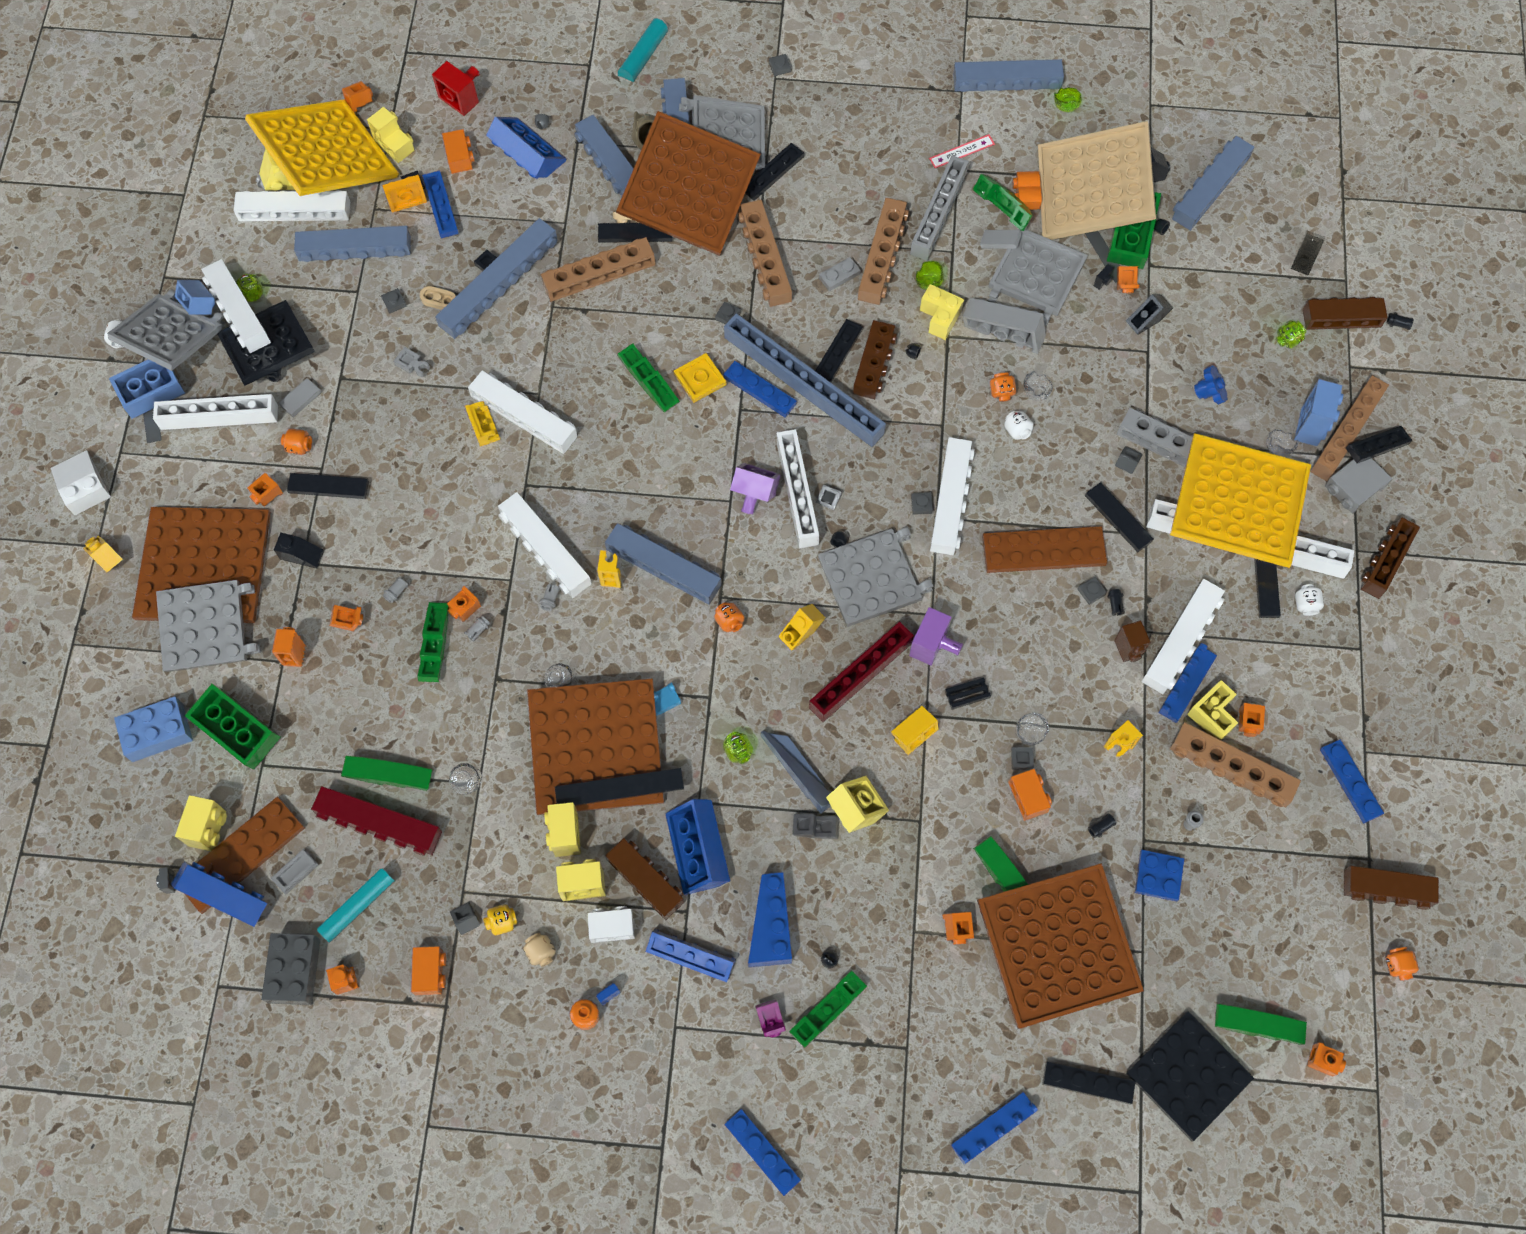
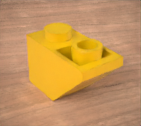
[83,535,123,572]
[778,604,826,651]

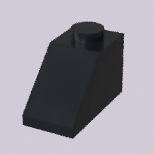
[1151,147,1170,182]
[1126,294,1173,335]
[274,532,324,569]

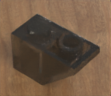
[1291,230,1325,275]

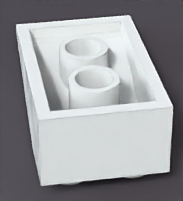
[51,450,111,515]

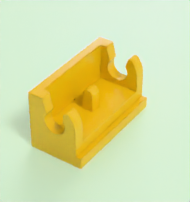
[465,401,500,447]
[597,550,621,588]
[891,706,939,755]
[1104,720,1143,757]

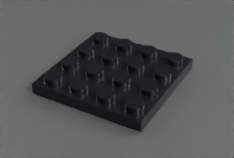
[217,300,315,386]
[1126,1011,1254,1142]

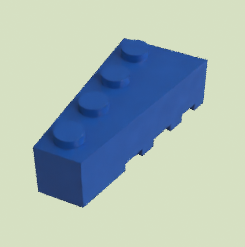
[171,861,267,927]
[748,872,792,968]

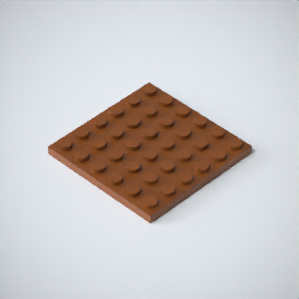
[616,111,761,256]
[132,507,271,623]
[527,679,664,816]
[977,863,1144,1029]

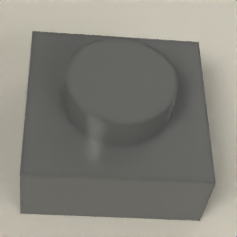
[769,54,791,77]
[381,288,407,314]
[715,302,741,324]
[911,493,933,515]
[1077,577,1107,605]
[1011,747,1034,770]
[156,867,175,894]

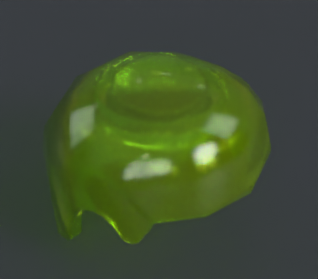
[1054,87,1082,113]
[916,261,944,290]

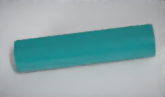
[618,18,668,82]
[317,868,394,943]

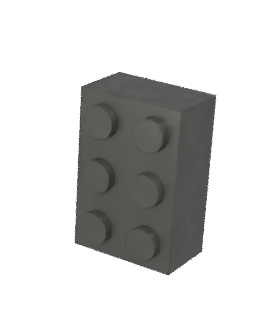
[261,933,321,1005]

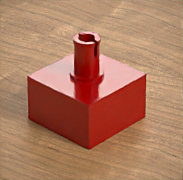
[432,61,480,116]

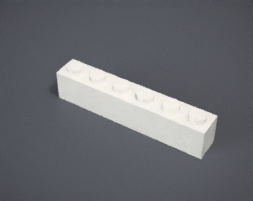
[233,190,351,221]
[201,259,271,353]
[468,371,577,454]
[153,394,278,430]
[777,429,819,548]
[930,437,975,555]
[498,492,591,599]
[1142,579,1225,694]

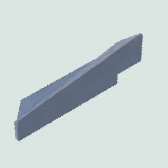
[761,731,831,814]

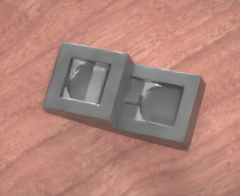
[792,814,839,839]

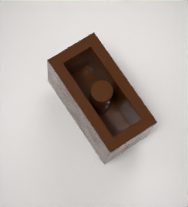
[1114,620,1151,662]

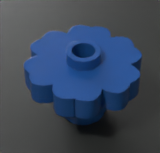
[1194,365,1228,405]

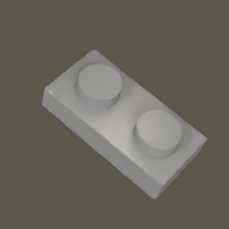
[819,257,861,291]

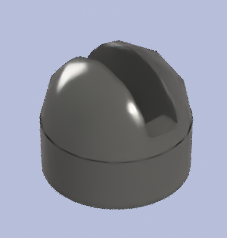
[535,114,549,130]

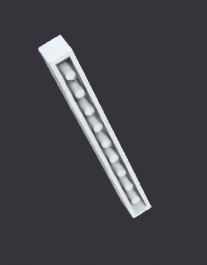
[1146,499,1354,579]

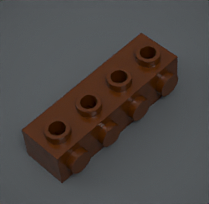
[1303,297,1388,330]
[853,320,897,400]
[1360,517,1420,599]
[605,838,684,921]
[1344,866,1439,910]

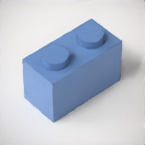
[175,280,215,315]

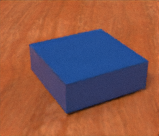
[596,983,620,1006]

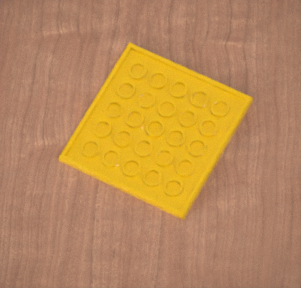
[245,99,399,196]
[1170,433,1311,568]

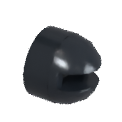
[1154,219,1170,235]
[906,343,921,360]
[830,531,847,548]
[821,950,839,969]

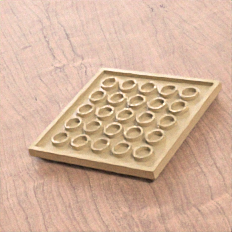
[1038,121,1156,240]

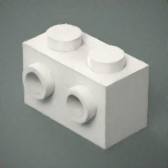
[588,906,635,943]

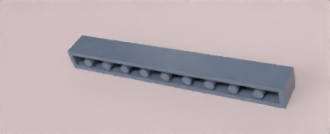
[724,313,886,447]

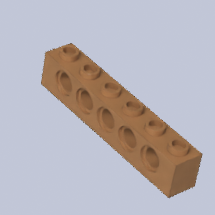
[858,198,909,305]
[738,200,792,307]
[541,237,655,302]
[1310,375,1389,482]
[1170,722,1301,808]

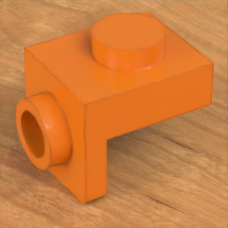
[1117,266,1139,293]
[329,605,363,631]

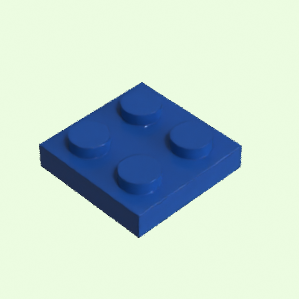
[1134,850,1184,902]

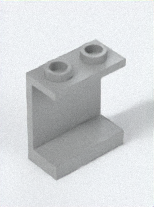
[1325,458,1392,514]

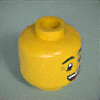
[483,904,517,936]

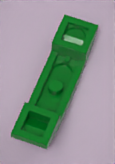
[972,174,1033,231]
[789,970,867,1048]

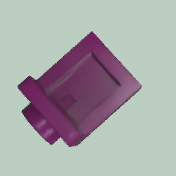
[755,999,786,1038]

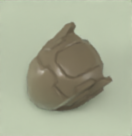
[631,111,655,150]

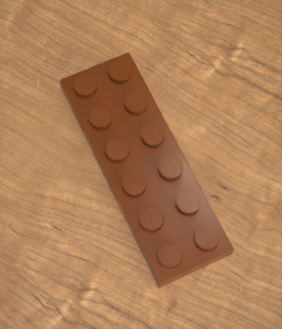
[982,526,1107,573]
[185,796,305,914]

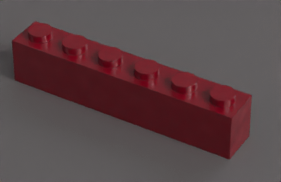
[809,621,914,722]
[311,786,442,856]

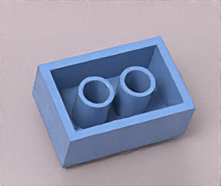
[109,359,185,419]
[1294,379,1344,446]
[114,697,193,762]

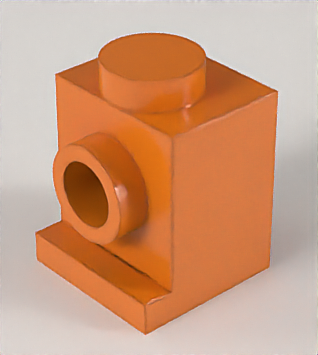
[342,81,373,112]
[247,473,283,507]
[447,586,481,622]
[1238,703,1265,737]
[942,912,974,945]
[326,964,359,995]
[1307,1042,1346,1077]

